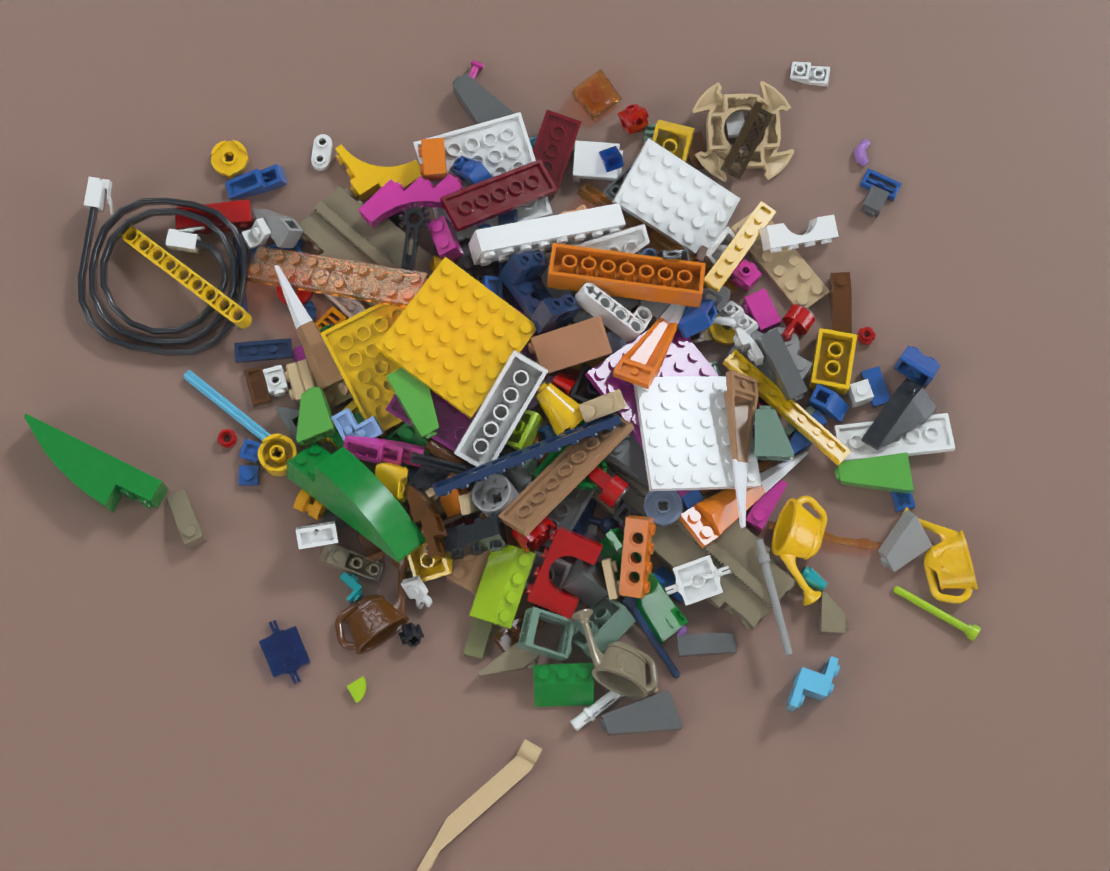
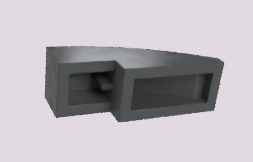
[676,633,737,658]

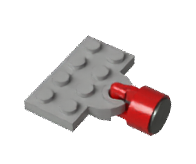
[728,304,815,386]

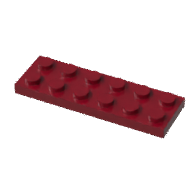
[440,159,558,232]

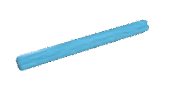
[183,370,271,441]

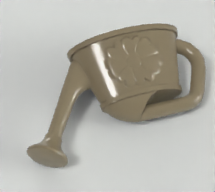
[572,609,658,699]

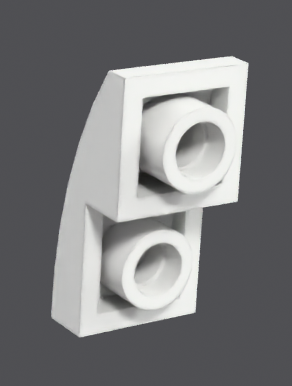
[790,61,830,87]
[725,111,745,138]
[718,300,759,335]
[733,328,764,367]

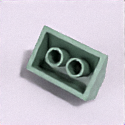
[571,595,636,661]

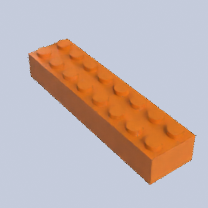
[547,243,706,308]

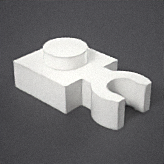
[401,576,432,609]

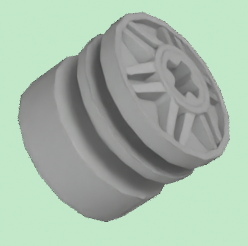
[472,473,520,518]

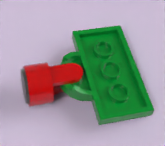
[532,419,630,508]

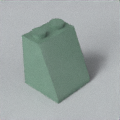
[754,406,794,461]

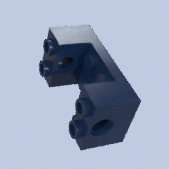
[499,249,580,334]

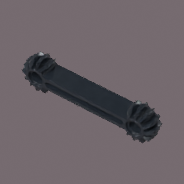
[398,203,431,293]

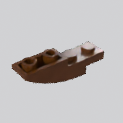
[405,484,448,560]

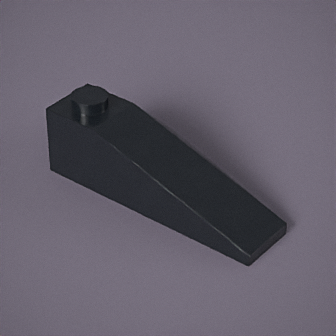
[861,378,937,451]

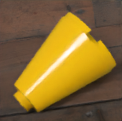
[535,382,583,435]

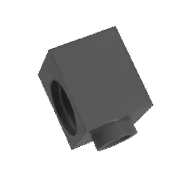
[860,185,889,218]

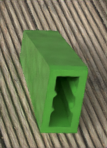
[386,368,439,440]
[834,452,914,494]

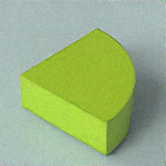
[347,676,367,704]

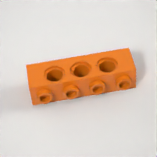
[619,515,656,598]

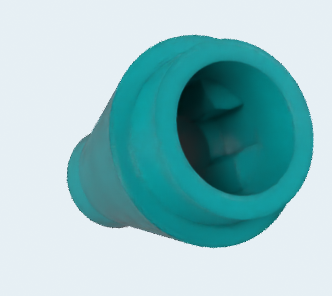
[800,566,828,592]

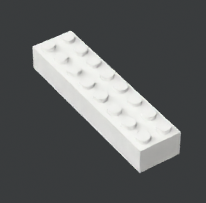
[468,203,626,266]

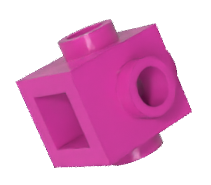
[731,259,762,292]

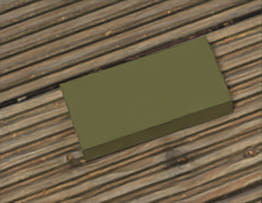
[463,617,493,660]

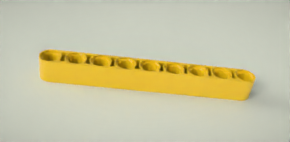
[122,227,252,329]

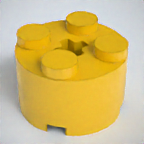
[258,434,299,476]

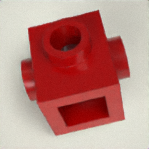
[617,104,649,134]

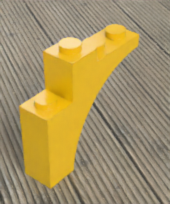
[335,144,424,201]

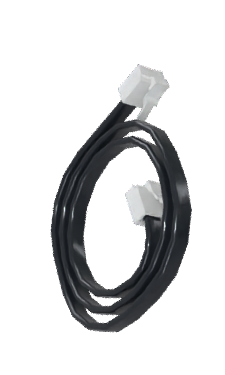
[78,177,249,356]

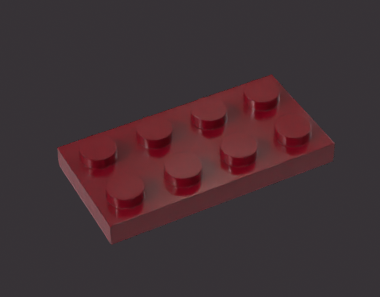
[533,110,581,192]

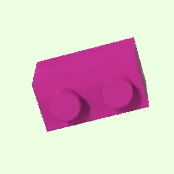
[427,215,464,261]
[742,288,781,334]

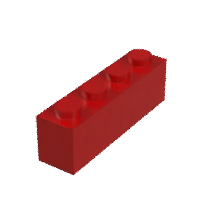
[175,199,253,234]

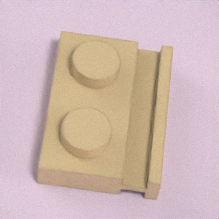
[602,556,620,600]

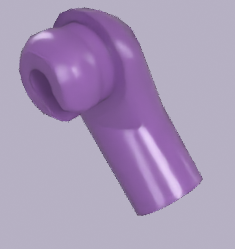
[854,139,870,166]

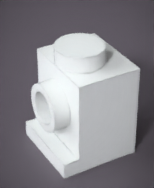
[263,365,289,397]

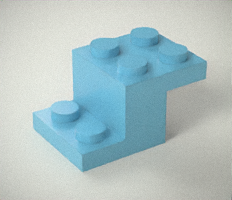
[785,656,840,712]

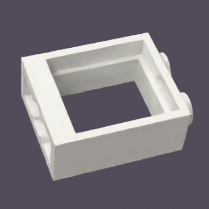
[296,521,338,549]

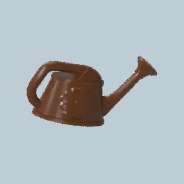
[335,558,410,655]

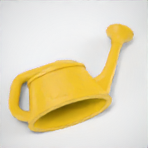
[772,495,827,606]
[902,507,978,604]

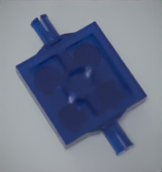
[259,620,311,684]

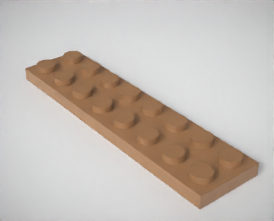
[498,417,634,536]

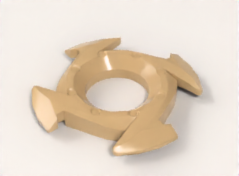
[692,81,794,182]

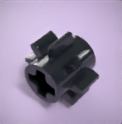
[398,622,424,647]

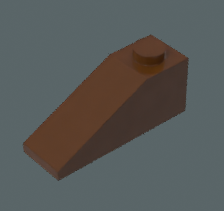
[828,272,852,333]

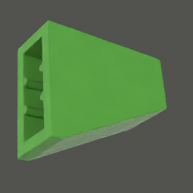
[296,387,338,447]

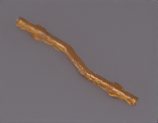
[767,521,883,550]

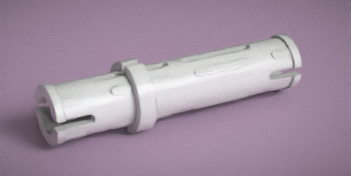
[569,691,623,731]

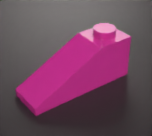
[746,479,788,533]

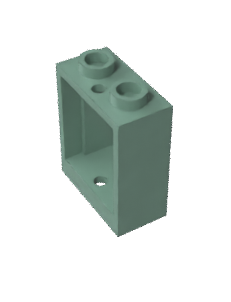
[517,607,576,661]

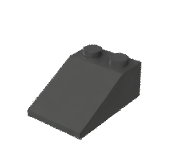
[604,432,649,489]

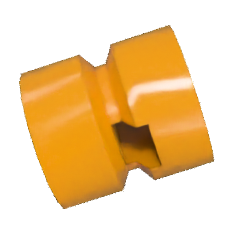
[293,489,326,520]

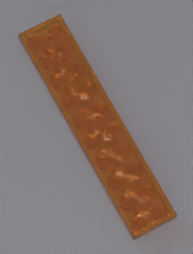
[247,246,429,308]

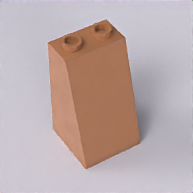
[527,315,612,376]

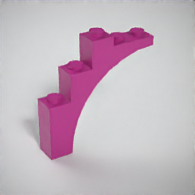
[358,174,485,228]

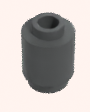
[505,466,534,492]

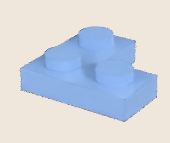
[331,408,384,441]

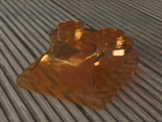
[571,69,622,121]

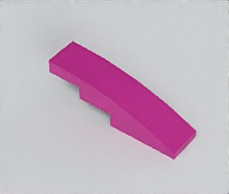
[343,436,425,467]

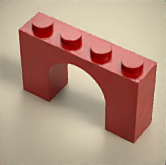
[525,526,603,619]

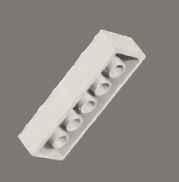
[454,350,548,466]

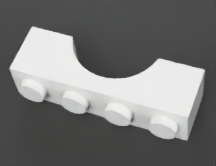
[759,215,839,253]

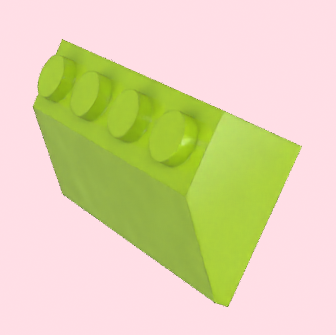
[469,544,536,629]

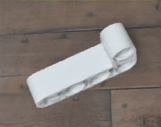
[575,282,652,342]

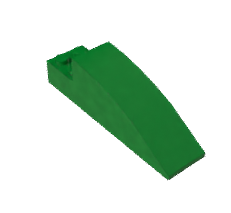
[24,413,169,513]
[287,442,426,563]

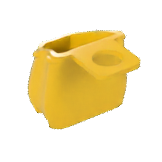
[375,462,408,503]

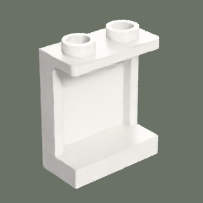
[573,141,623,183]

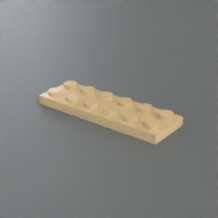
[731,212,830,309]

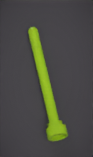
[893,586,981,642]

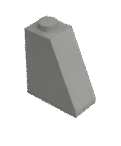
[878,510,932,572]

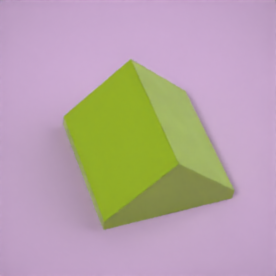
[505,410,544,450]

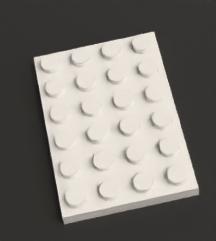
[612,139,740,261]

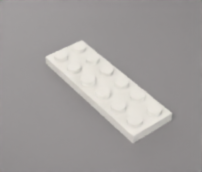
[834,413,955,462]

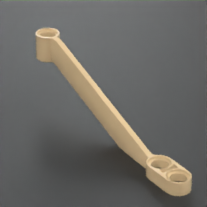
[417,739,543,871]

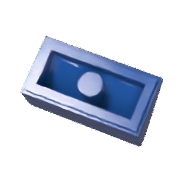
[654,566,684,604]

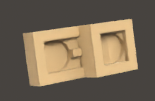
[458,491,480,515]

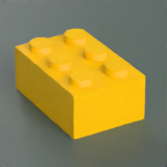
[808,328,857,395]

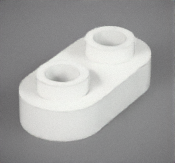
[311,134,333,171]

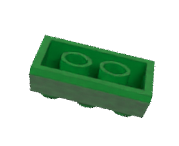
[533,663,594,707]

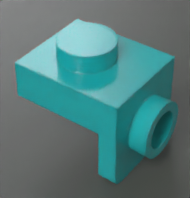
[339,572,364,604]

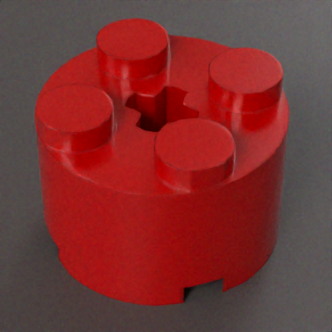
[511,516,557,553]

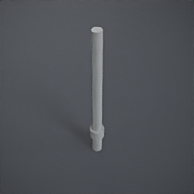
[755,539,793,656]

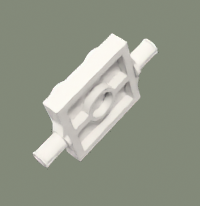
[665,555,731,606]

